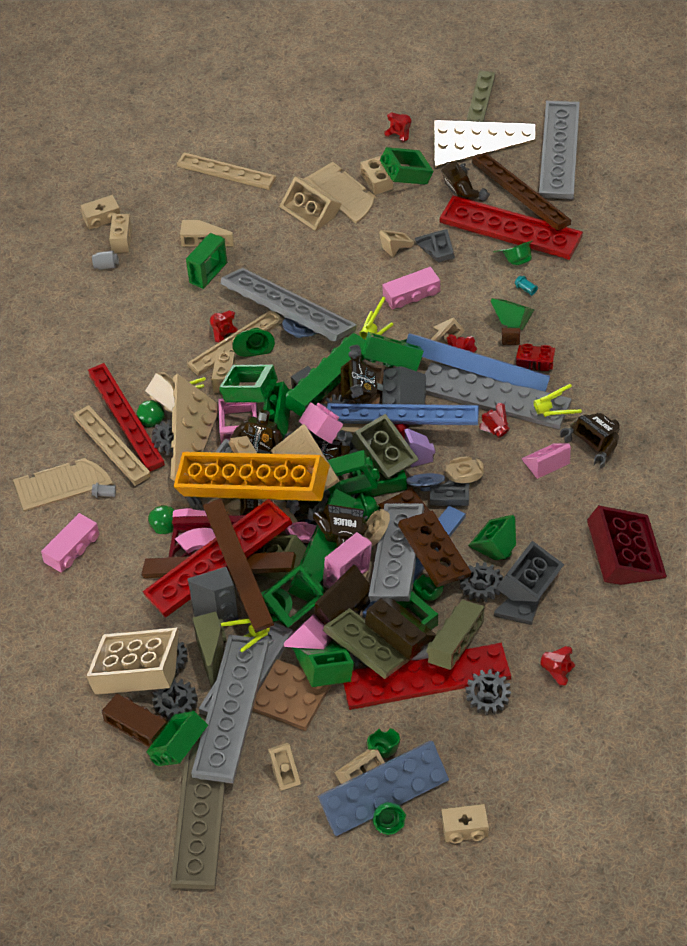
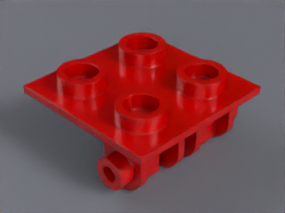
[516,343,556,372]

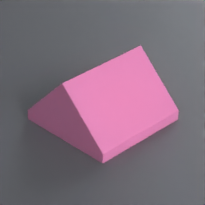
[522,443,571,479]
[284,614,333,649]

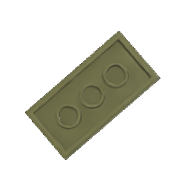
[323,608,409,679]

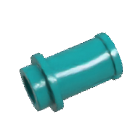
[515,275,538,296]

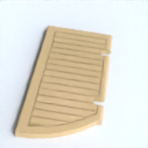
[304,162,376,224]
[271,424,340,490]
[13,458,113,512]

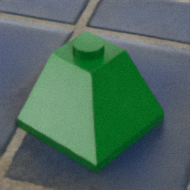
[490,298,535,330]
[468,515,516,560]

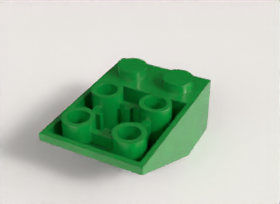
[292,641,354,687]

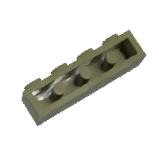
[426,600,485,670]

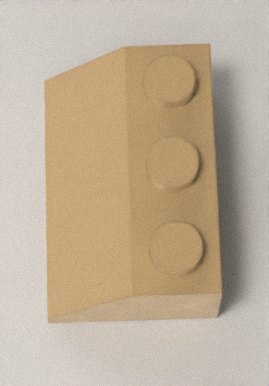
[279,176,342,231]

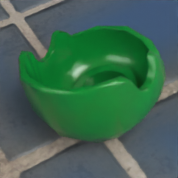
[136,400,165,427]
[148,505,175,534]
[413,574,444,601]
[366,728,401,758]
[373,802,407,835]

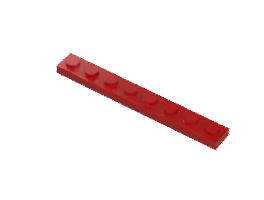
[88,363,165,472]

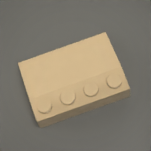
[86,628,179,694]

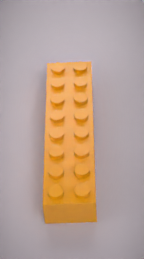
[173,452,330,501]

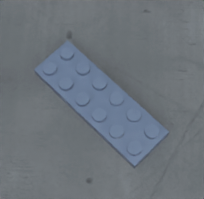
[318,741,449,836]

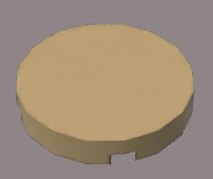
[446,456,484,483]
[363,509,390,546]

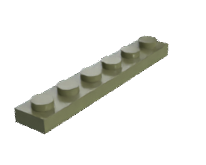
[466,71,495,122]

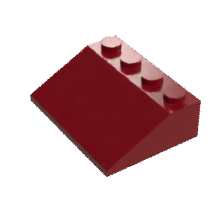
[587,505,667,585]

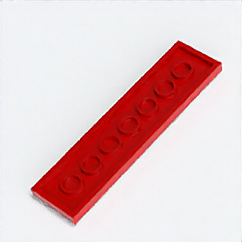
[439,195,583,260]
[142,499,293,618]
[343,642,511,710]

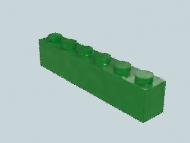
[285,333,365,417]
[287,489,356,602]

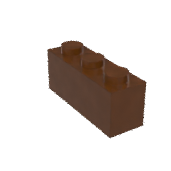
[102,693,167,747]

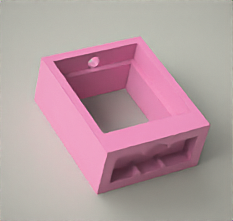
[218,398,258,443]
[323,532,372,589]

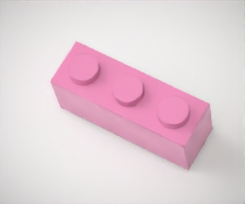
[382,267,440,310]
[299,402,343,444]
[41,513,99,573]

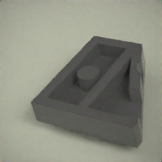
[415,229,455,262]
[430,480,469,506]
[494,595,542,625]

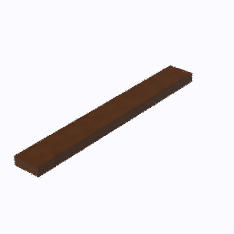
[472,152,572,231]
[203,498,274,633]
[141,552,296,578]

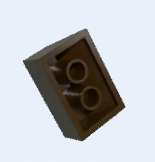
[315,564,372,625]
[365,598,436,661]

